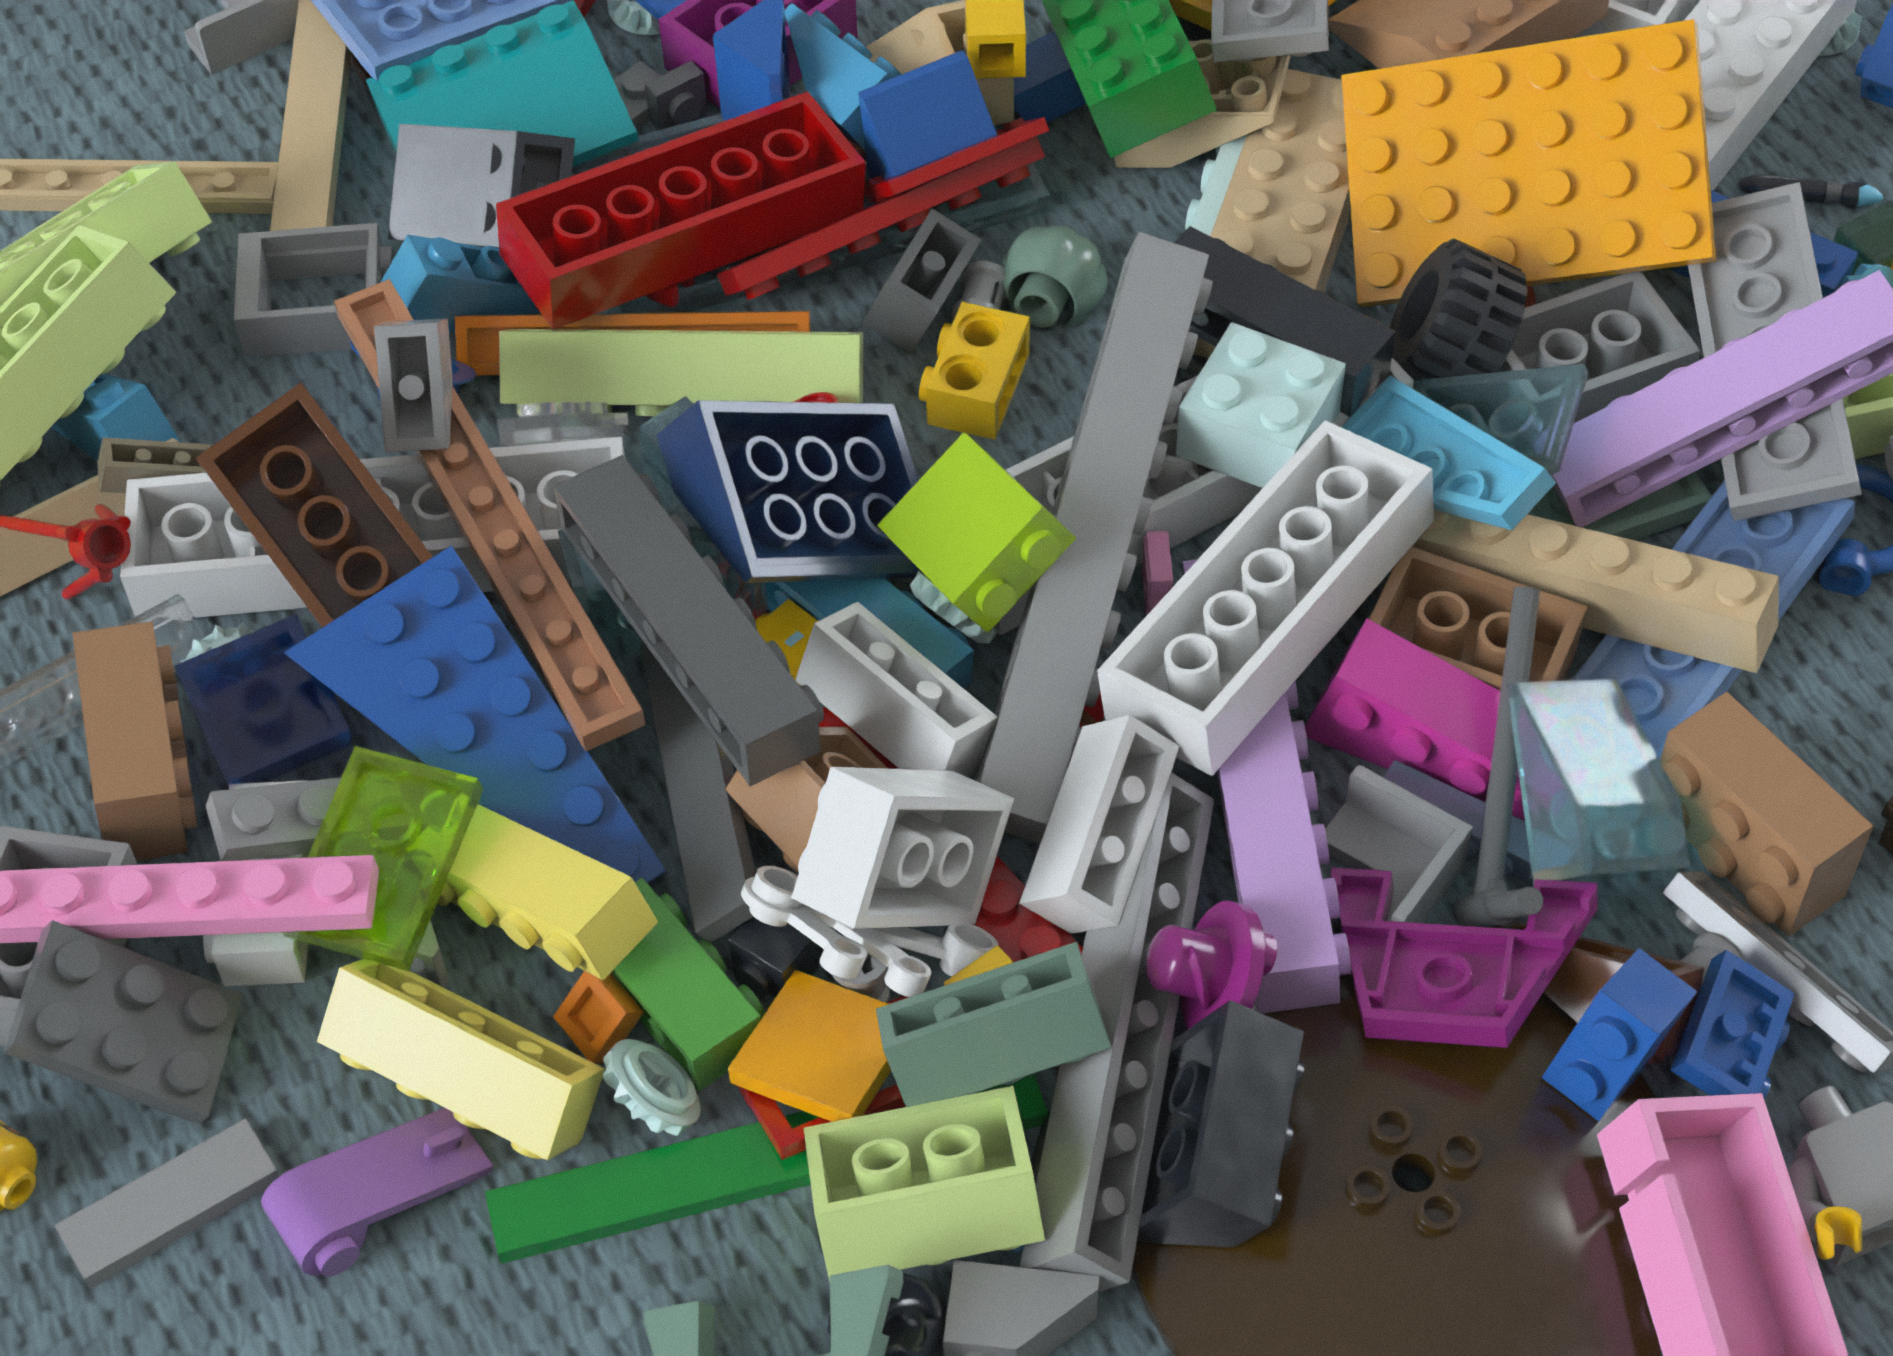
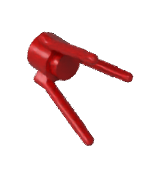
[0,504,131,599]

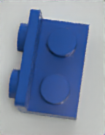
[1670,950,1795,1099]

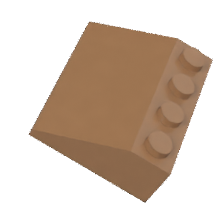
[1328,0,1609,69]

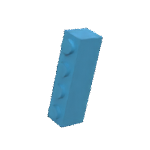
[739,576,974,689]

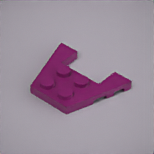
[1330,867,1598,1048]

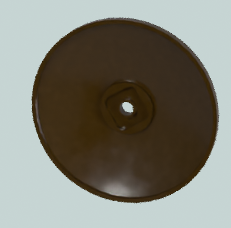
[1132,974,1662,1356]

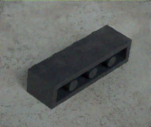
[1174,226,1396,418]

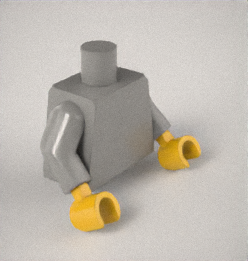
[1787,1086,1893,1266]

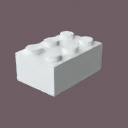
[791,767,1014,929]

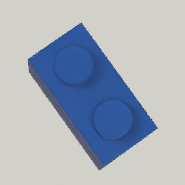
[1541,948,1697,1122]

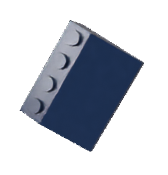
[656,400,923,583]

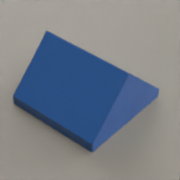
[713,0,790,121]
[858,50,997,179]

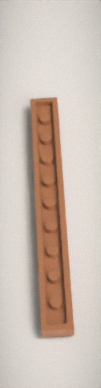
[334,279,645,752]

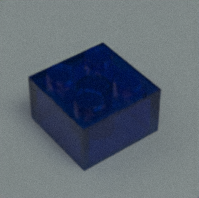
[174,614,353,787]

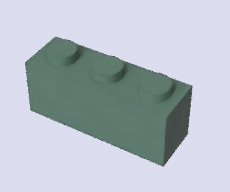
[876,942,1111,1107]

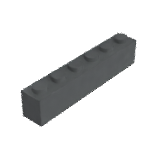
[554,455,824,787]

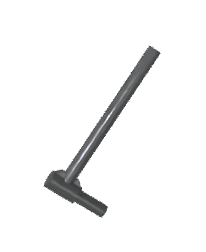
[1455,587,1543,928]

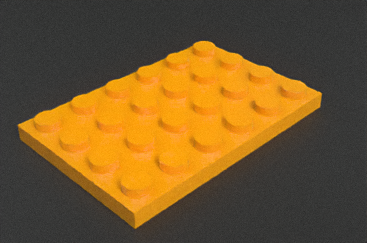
[1341,19,1716,307]

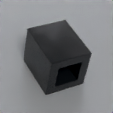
[728,917,833,998]

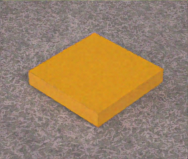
[728,970,891,1122]

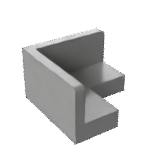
[184,0,299,75]
[1325,765,1473,929]

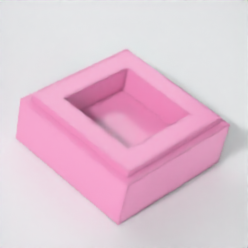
[1141,531,1173,614]

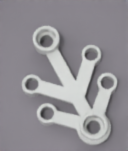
[741,866,998,997]

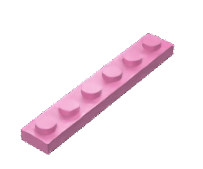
[0,855,379,943]

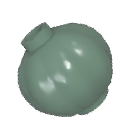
[1000,225,1108,328]

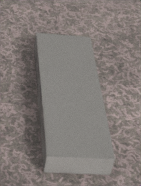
[54,1118,280,1289]

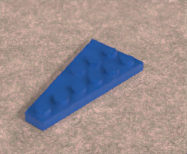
[284,545,668,885]

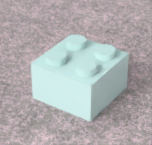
[1176,322,1346,488]

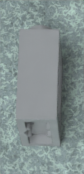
[234,223,395,357]

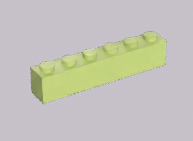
[499,329,863,416]

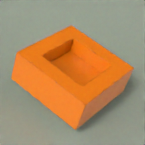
[553,971,644,1063]

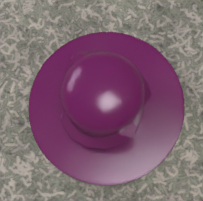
[1146,901,1277,1029]

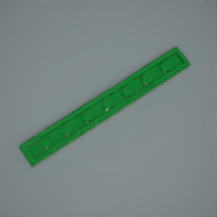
[484,1073,1048,1264]

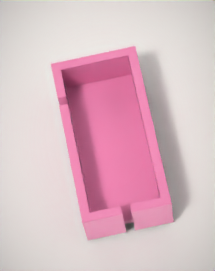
[1597,1093,1848,1356]

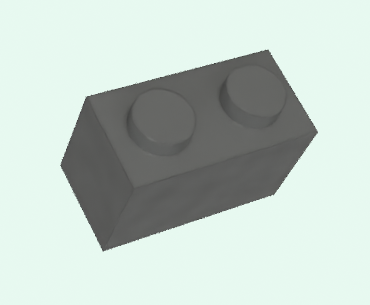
[862,209,982,354]

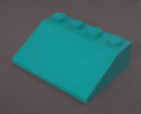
[366,0,640,167]

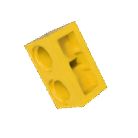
[919,302,1030,440]

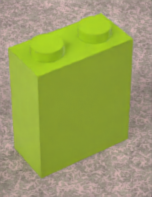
[877,432,1076,633]

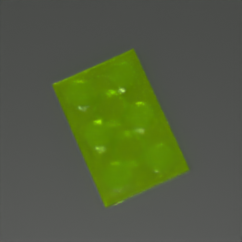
[282,746,484,971]

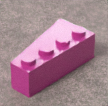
[1304,619,1599,832]

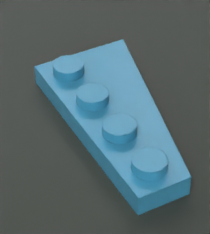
[1341,376,1556,530]

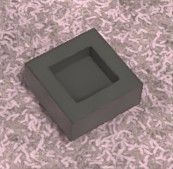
[644,61,708,134]

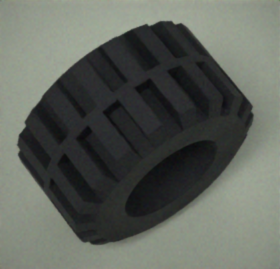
[1389,239,1527,406]

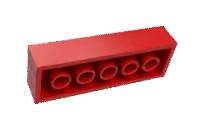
[496,91,866,330]

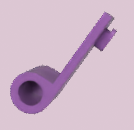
[261,1108,493,1277]

